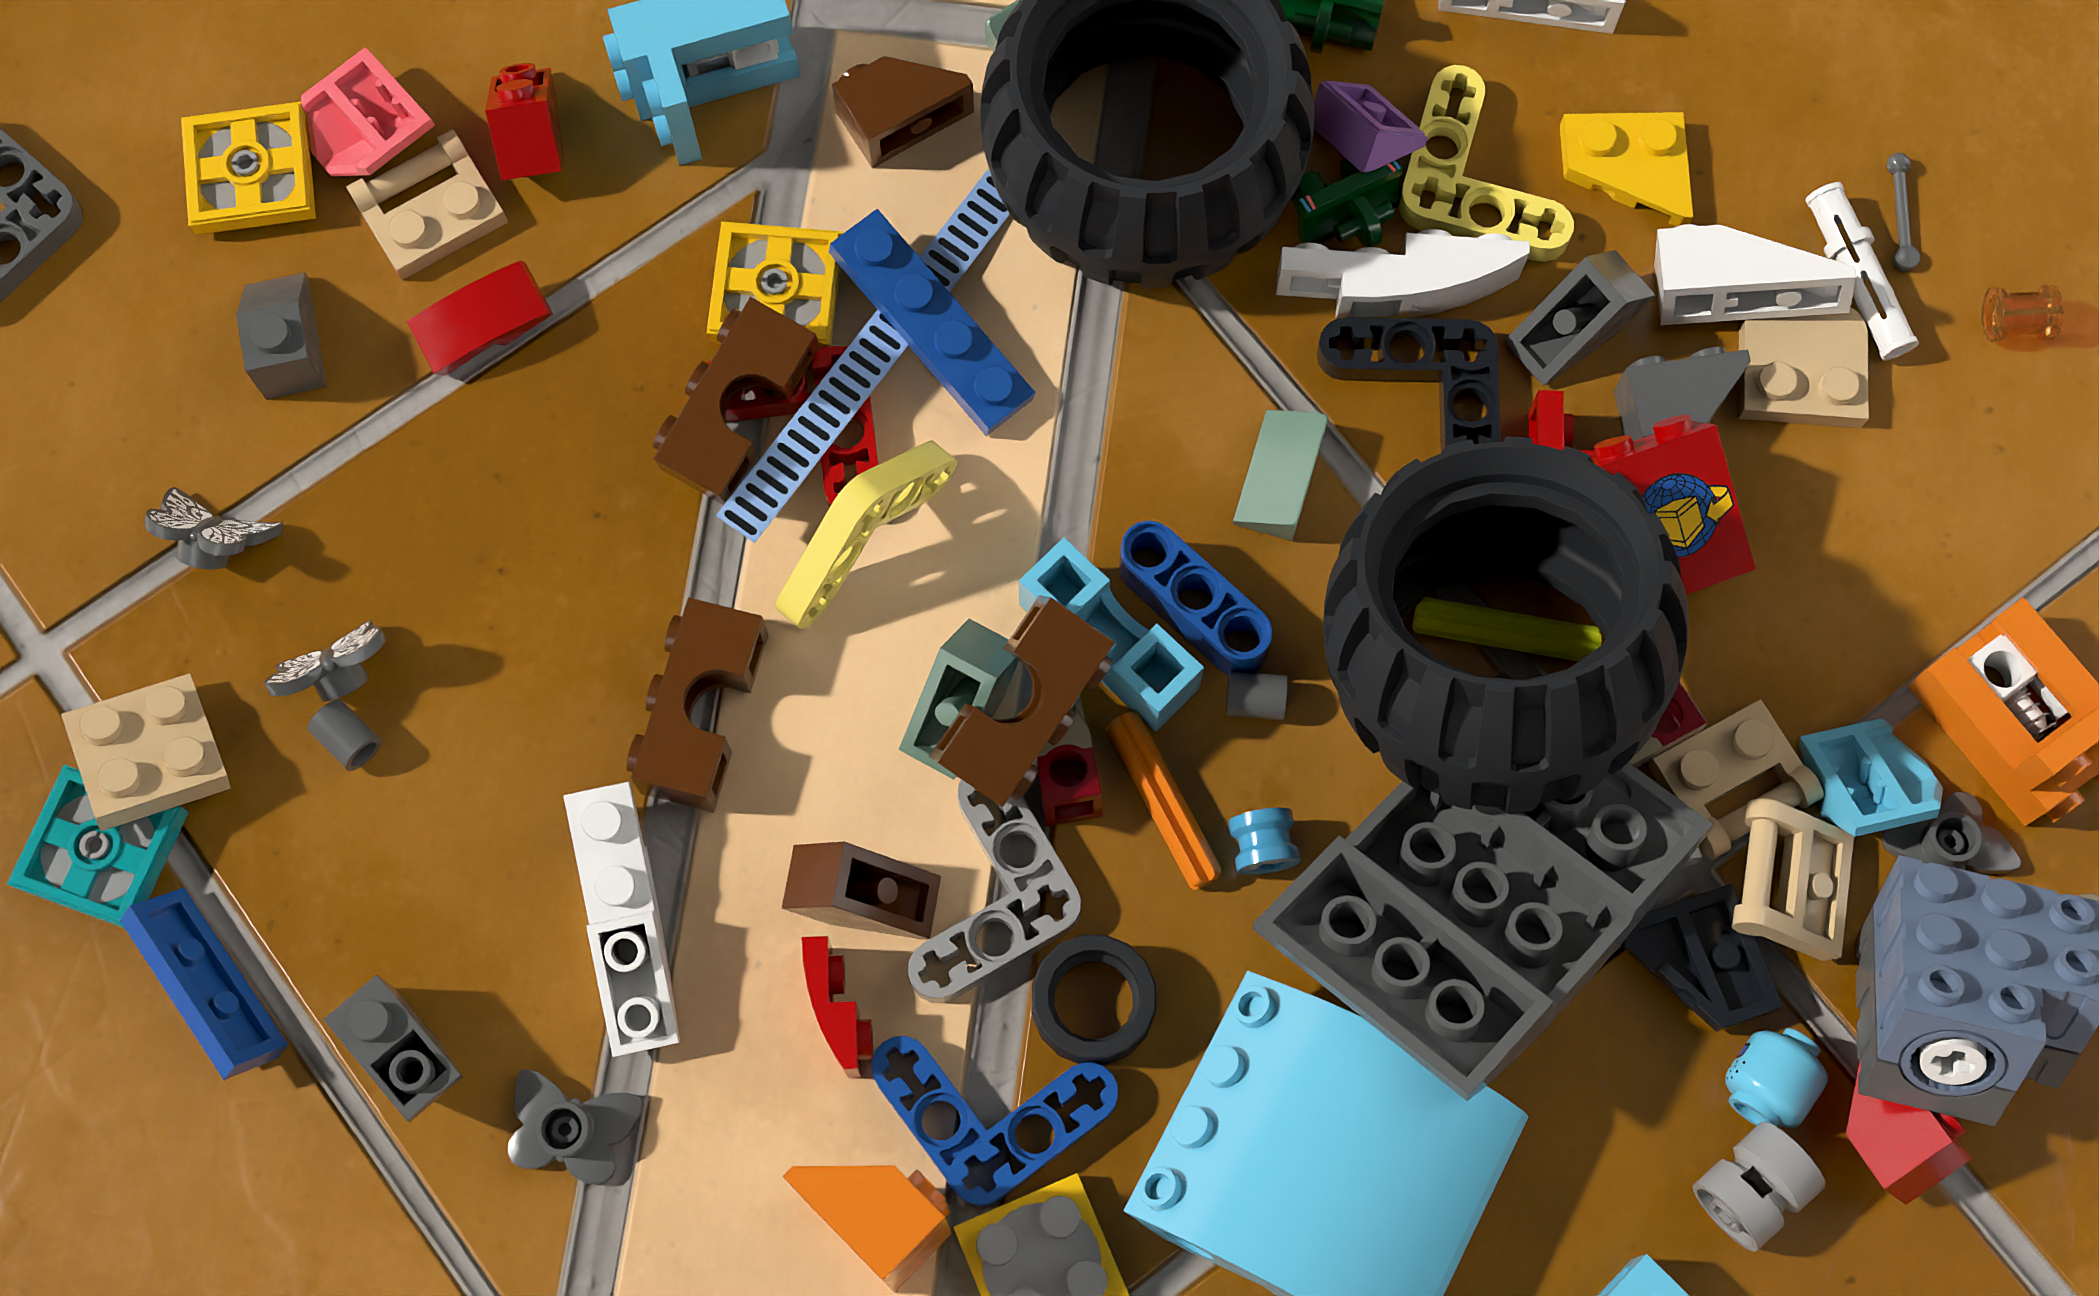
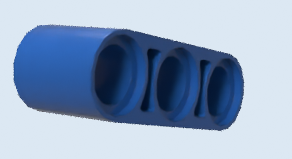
[1119,520,1273,676]

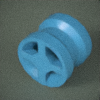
[1228,807,1301,875]

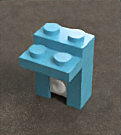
[603,0,800,166]

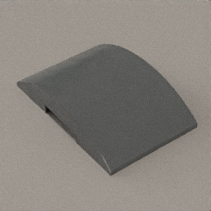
[1252,671,1713,1101]

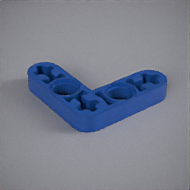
[871,1036,1118,1208]

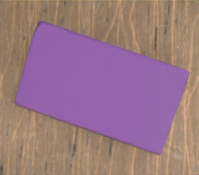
[1314,81,1428,172]

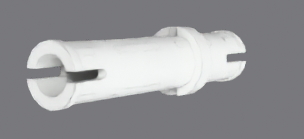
[1805,182,1919,361]

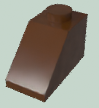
[832,56,974,168]
[781,841,941,939]

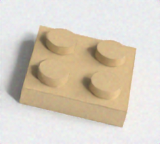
[61,673,231,831]

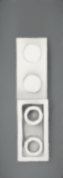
[1276,229,1530,319]
[563,782,680,1057]

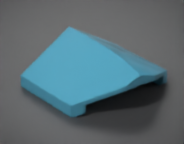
[1799,718,1943,837]

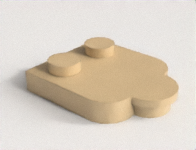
[1738,307,1869,428]

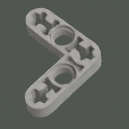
[908,779,1081,1003]

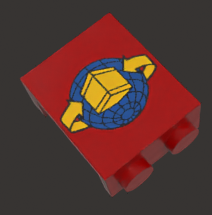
[1591,414,1756,595]

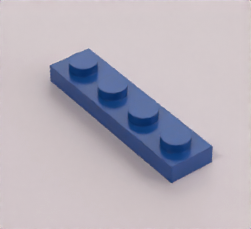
[828,208,1036,436]

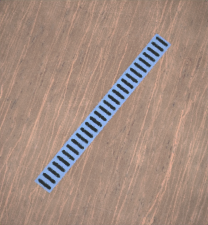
[716,169,1010,543]

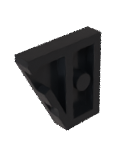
[1621,883,1784,1032]

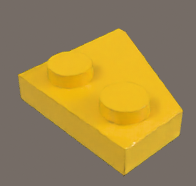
[1560,112,1693,227]

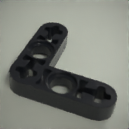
[1316,317,1501,452]

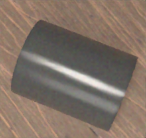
[1226,671,1287,720]
[307,699,381,771]

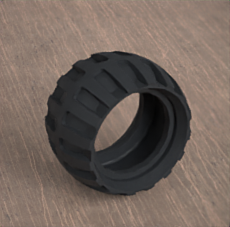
[980,0,1315,289]
[1323,436,1688,813]

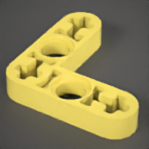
[1398,65,1574,262]
[775,440,958,630]

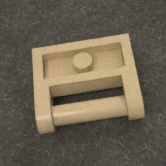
[346,129,508,280]
[1647,699,1824,860]
[1732,799,1854,961]

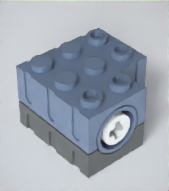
[1855,855,2099,1126]

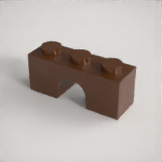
[653,297,820,505]
[929,595,1115,807]
[626,597,768,813]

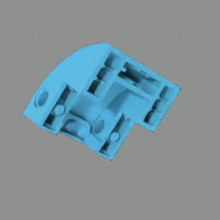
[1124,970,1529,1296]

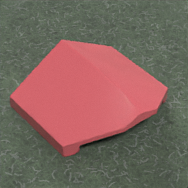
[301,47,435,177]

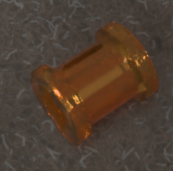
[1981,285,2064,342]

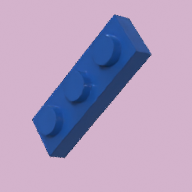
[120,888,288,1080]

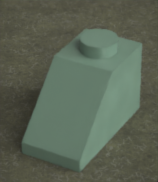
[898,618,1019,780]

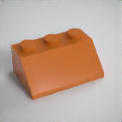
[782,1165,952,1293]

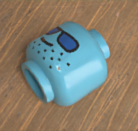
[1725,1028,1828,1128]

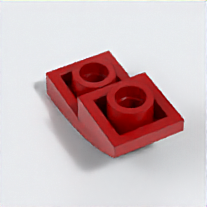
[406,260,553,376]
[801,936,873,1078]

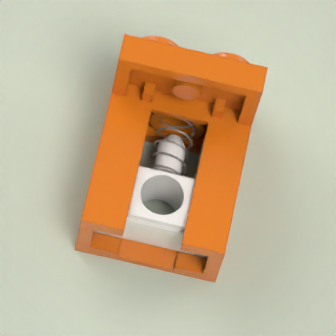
[1907,597,2099,826]

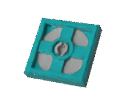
[7,764,189,929]

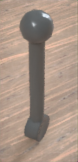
[1886,152,1920,272]

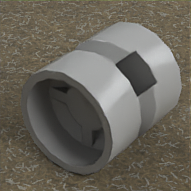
[1692,1121,1825,1252]

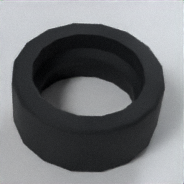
[1032,935,1156,1065]

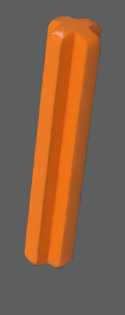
[1108,711,1221,890]

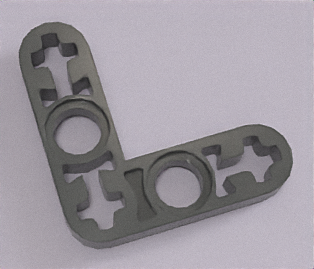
[0,128,83,302]

